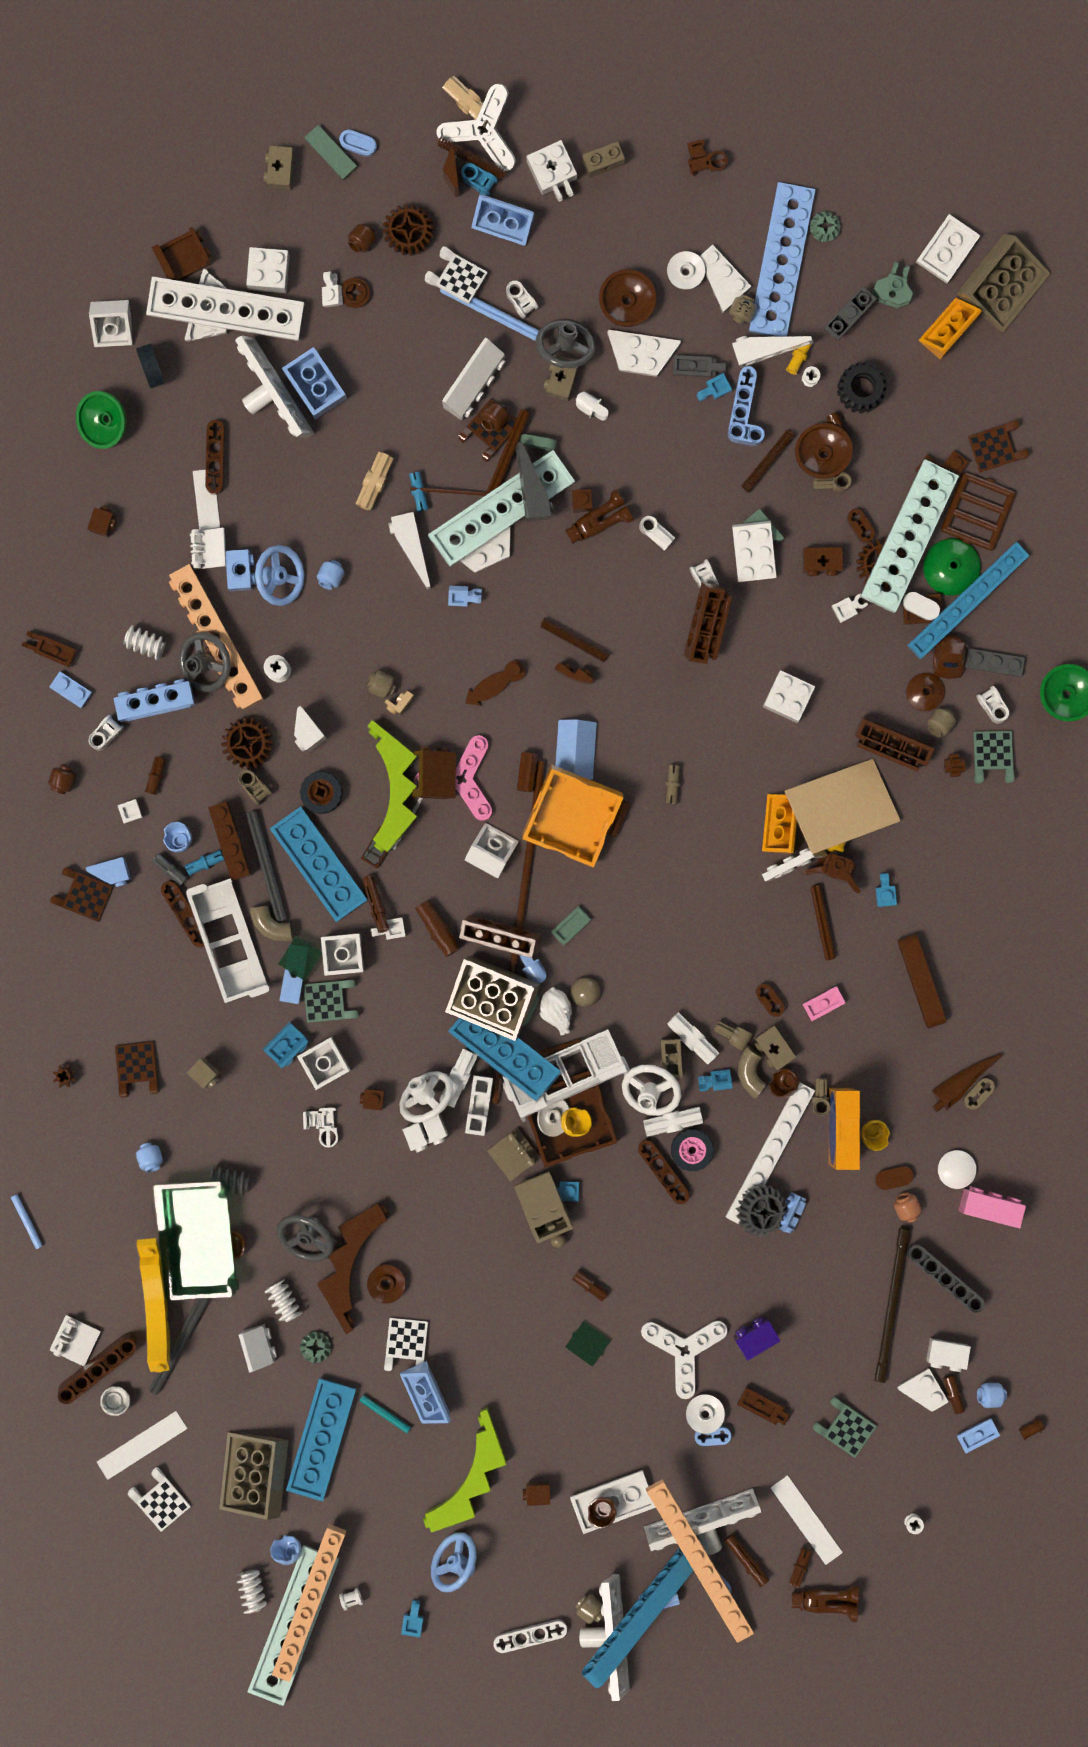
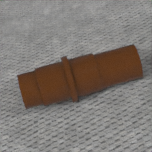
[415,900,460,957]

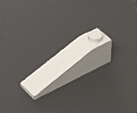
[732,336,814,368]
[388,512,431,590]

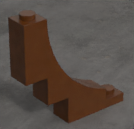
[317,1202,389,1334]

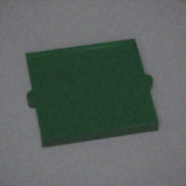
[278,936,322,981]
[565,1321,611,1367]

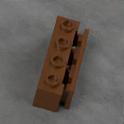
[684,582,732,664]
[855,716,934,772]

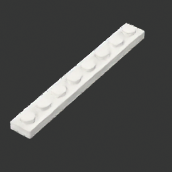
[725,1082,815,1224]

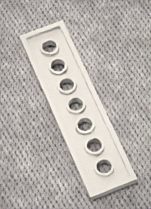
[146,277,304,341]

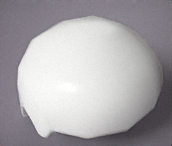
[100,1386,130,1416]

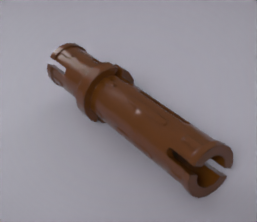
[362,875,390,933]
[724,1533,770,1587]

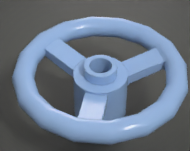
[255,545,305,606]
[431,1532,477,1592]

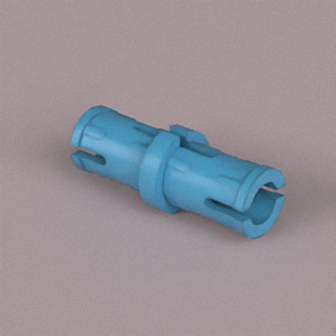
[409,472,429,512]
[185,849,225,876]

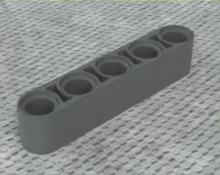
[906,1243,985,1313]

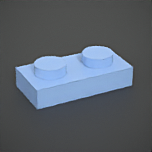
[49,671,92,708]
[956,1418,1000,1453]

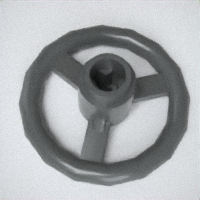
[535,320,596,368]
[179,632,231,692]
[277,1215,334,1262]

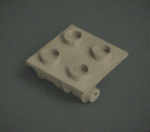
[487,1128,541,1182]

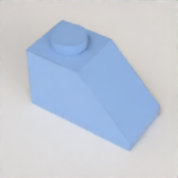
[86,857,131,887]

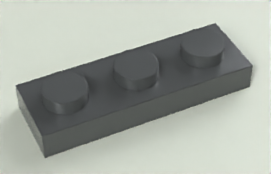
[965,648,1025,677]

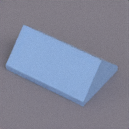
[471,194,535,246]
[555,720,597,780]
[400,1361,451,1424]

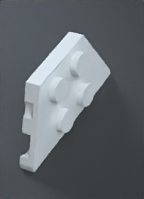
[185,269,231,342]
[607,330,680,377]
[451,527,510,573]

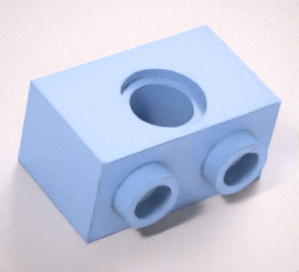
[225,549,256,591]

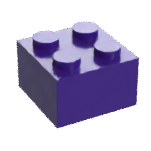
[733,1316,780,1361]

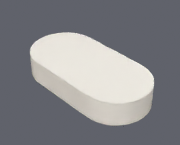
[903,592,940,621]

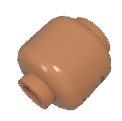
[894,1192,922,1222]

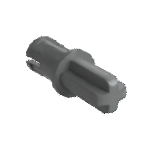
[152,854,188,886]

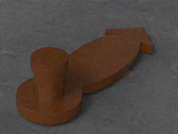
[465,661,525,706]

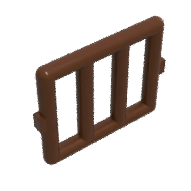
[941,472,1016,551]

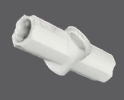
[667,1012,719,1065]
[439,1049,477,1108]
[643,1107,703,1136]

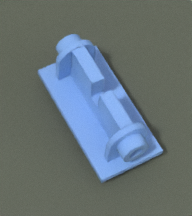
[777,1192,807,1234]

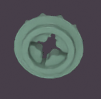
[810,211,841,242]
[300,1332,331,1363]

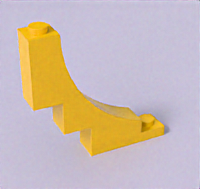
[137,1238,170,1373]

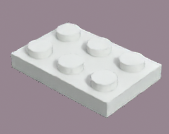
[916,214,980,284]
[732,521,776,582]

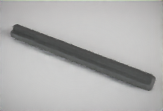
[247,811,286,922]
[149,1290,211,1395]

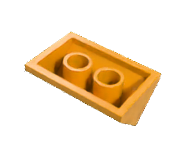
[919,298,982,360]
[762,794,797,854]

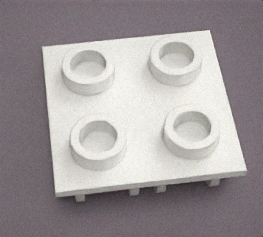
[190,528,226,570]
[50,1315,101,1366]

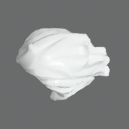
[539,987,572,1035]

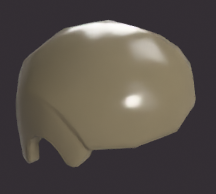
[570,977,601,1007]

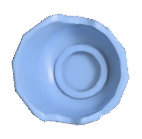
[163,821,192,853]
[270,1535,302,1565]

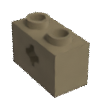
[582,141,625,178]
[264,146,294,190]
[544,355,578,401]
[754,1025,796,1071]
[660,1039,683,1079]
[187,1058,221,1089]

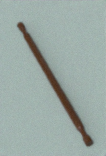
[410,487,486,496]

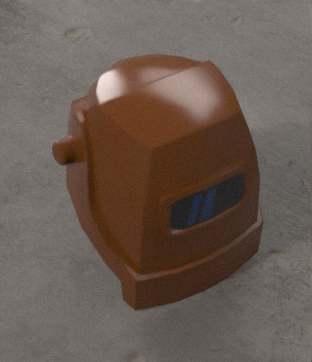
[933,635,968,679]

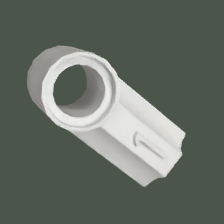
[639,516,675,550]

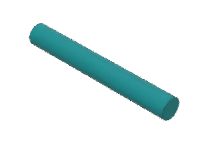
[359,1395,411,1433]

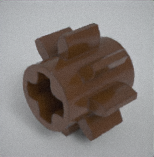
[944,754,965,777]
[53,1065,77,1088]

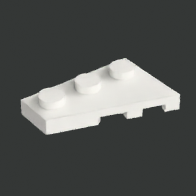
[699,245,751,313]

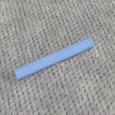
[10,1194,43,1249]

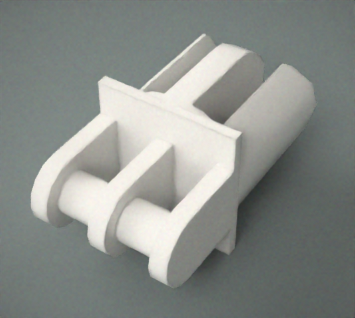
[576,392,608,421]

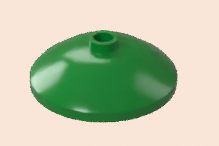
[76,391,127,449]
[923,539,981,596]
[1040,664,1088,722]

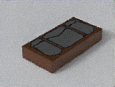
[360,826,387,868]

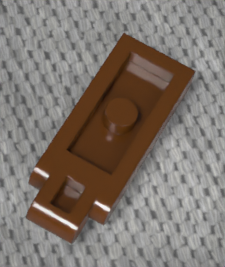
[737,1387,790,1425]

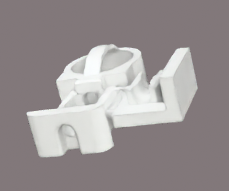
[303,1107,339,1148]

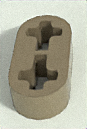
[963,1078,995,1110]

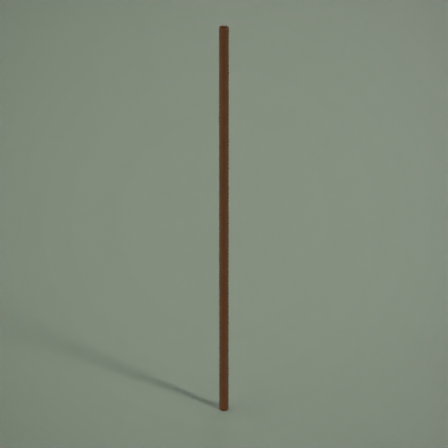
[491,761,545,1104]

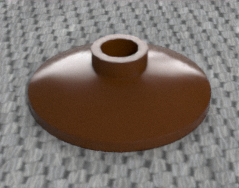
[906,673,945,711]
[367,1265,405,1304]

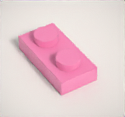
[802,986,845,1021]

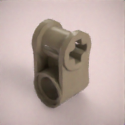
[238,770,272,806]

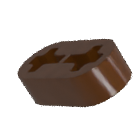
[847,509,875,543]
[755,984,785,1017]

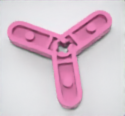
[414,735,492,821]

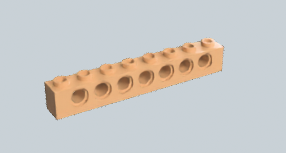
[169,564,264,711]
[272,1524,347,1682]

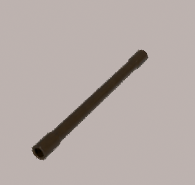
[874,1228,910,1383]

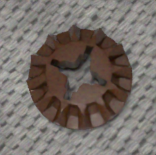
[341,278,370,309]

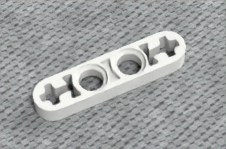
[494,1619,567,1653]

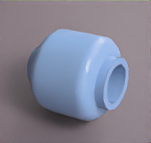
[316,560,345,590]
[136,1143,163,1173]
[977,1383,1007,1408]

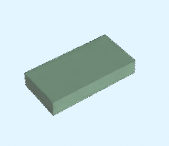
[551,906,591,946]

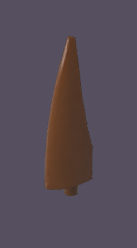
[932,1054,1002,1112]

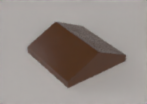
[443,149,459,197]

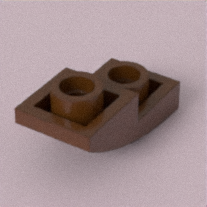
[554,662,594,685]

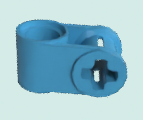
[461,163,498,196]

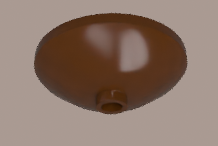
[599,269,656,327]
[795,423,853,479]

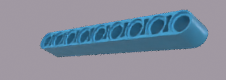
[582,1547,694,1688]

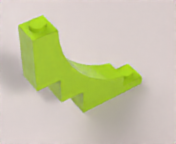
[367,720,417,853]
[423,1407,506,1533]

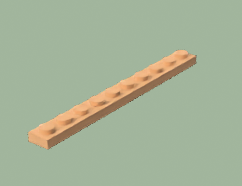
[646,1479,754,1643]

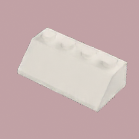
[442,337,506,420]

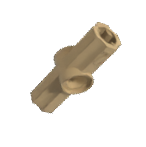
[443,76,488,128]
[355,452,394,511]

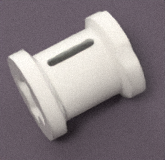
[802,366,820,387]
[904,1513,924,1534]
[339,1588,363,1611]

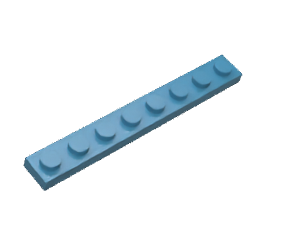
[907,542,1029,659]

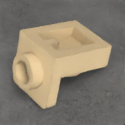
[385,691,414,715]

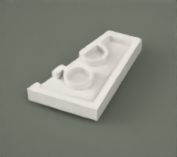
[762,848,827,881]

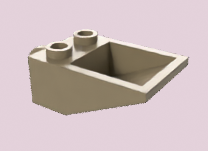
[514,1171,573,1248]

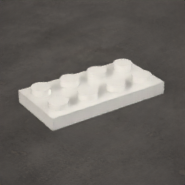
[570,1470,656,1534]

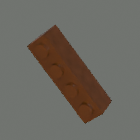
[208,802,252,881]

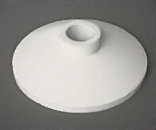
[667,251,705,290]
[537,1100,569,1137]
[686,1395,725,1434]

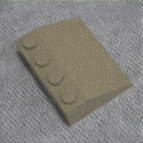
[957,234,1050,332]
[445,956,540,1041]
[219,1432,288,1520]

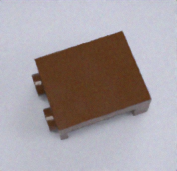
[151,227,212,281]
[412,747,456,800]

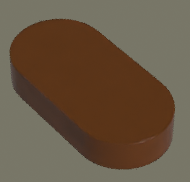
[875,1166,913,1190]

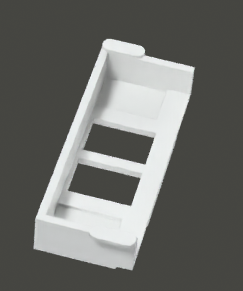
[186,878,269,1003]
[502,1029,630,1122]

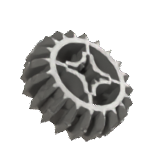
[736,1184,787,1237]

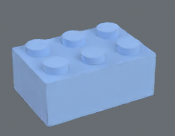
[282,347,347,420]

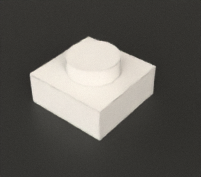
[117,799,143,824]

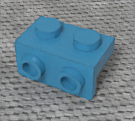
[263,1021,308,1069]

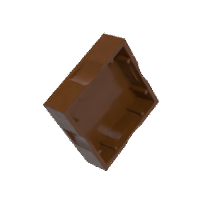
[527,1070,618,1168]

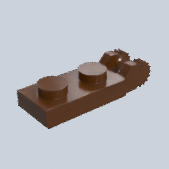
[21,631,77,668]

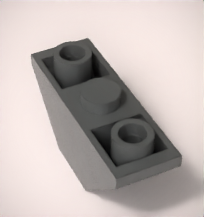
[824,286,877,341]

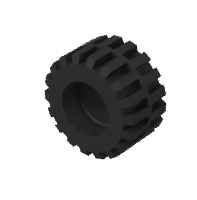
[837,362,887,413]

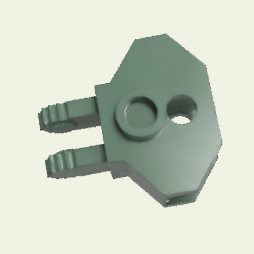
[872,262,913,309]

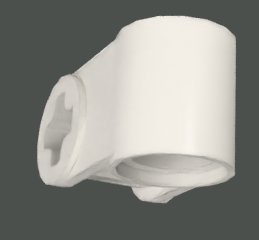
[506,281,539,319]
[689,559,719,588]
[976,686,1009,724]
[89,714,124,751]

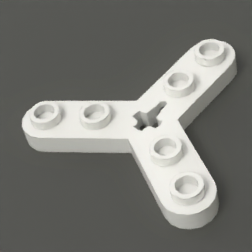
[437,83,516,171]
[641,1320,727,1399]

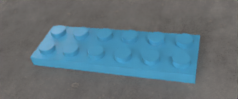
[270,806,368,922]
[448,1018,561,1102]
[286,1378,356,1501]

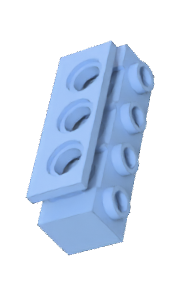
[113,679,196,722]

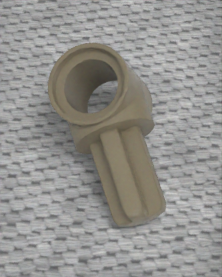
[813,472,851,493]
[714,1021,753,1051]
[811,1078,830,1116]

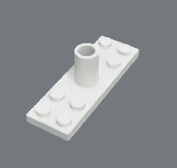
[235,336,315,438]
[644,1488,761,1555]
[579,1574,630,1701]

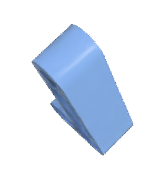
[728,366,765,446]

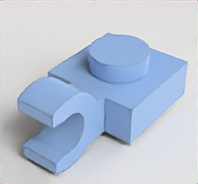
[448,586,482,606]

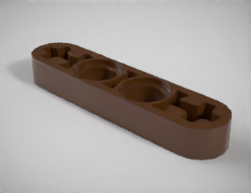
[205,420,224,495]
[161,881,209,947]
[638,1140,689,1204]

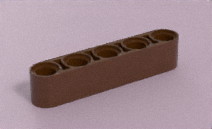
[897,934,946,1029]
[57,1334,136,1404]

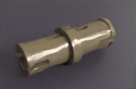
[665,765,681,804]

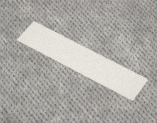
[193,469,220,531]
[97,1411,187,1480]
[771,1475,843,1565]

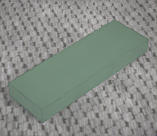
[304,125,357,180]

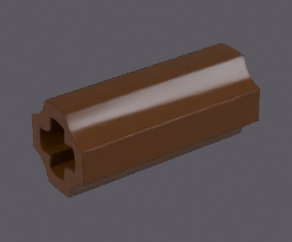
[517,752,537,793]

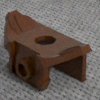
[802,853,861,894]

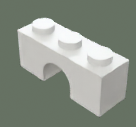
[465,1075,493,1136]

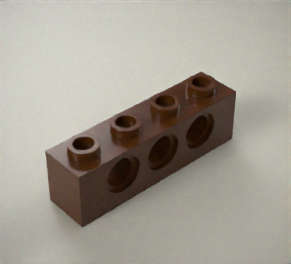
[459,915,542,958]

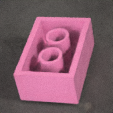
[958,1186,1026,1228]

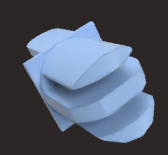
[520,955,546,984]

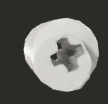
[123,625,166,660]
[264,655,291,682]
[265,1279,303,1322]
[236,1570,267,1614]

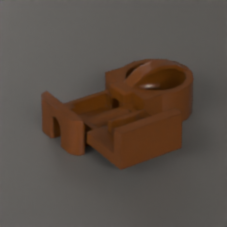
[687,139,728,176]

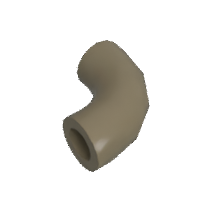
[249,906,293,942]
[738,1046,766,1099]

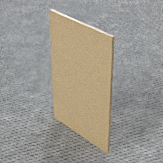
[784,759,900,854]

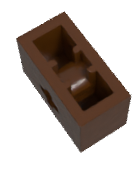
[802,547,843,576]

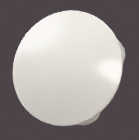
[938,1150,976,1189]

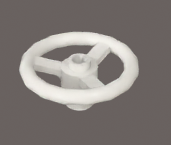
[622,1065,682,1116]
[399,1071,454,1123]

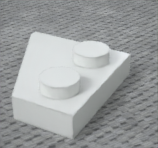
[896,1368,948,1412]

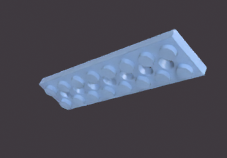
[749,182,815,337]

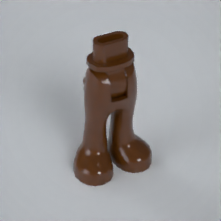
[565,489,634,544]
[792,1585,859,1622]

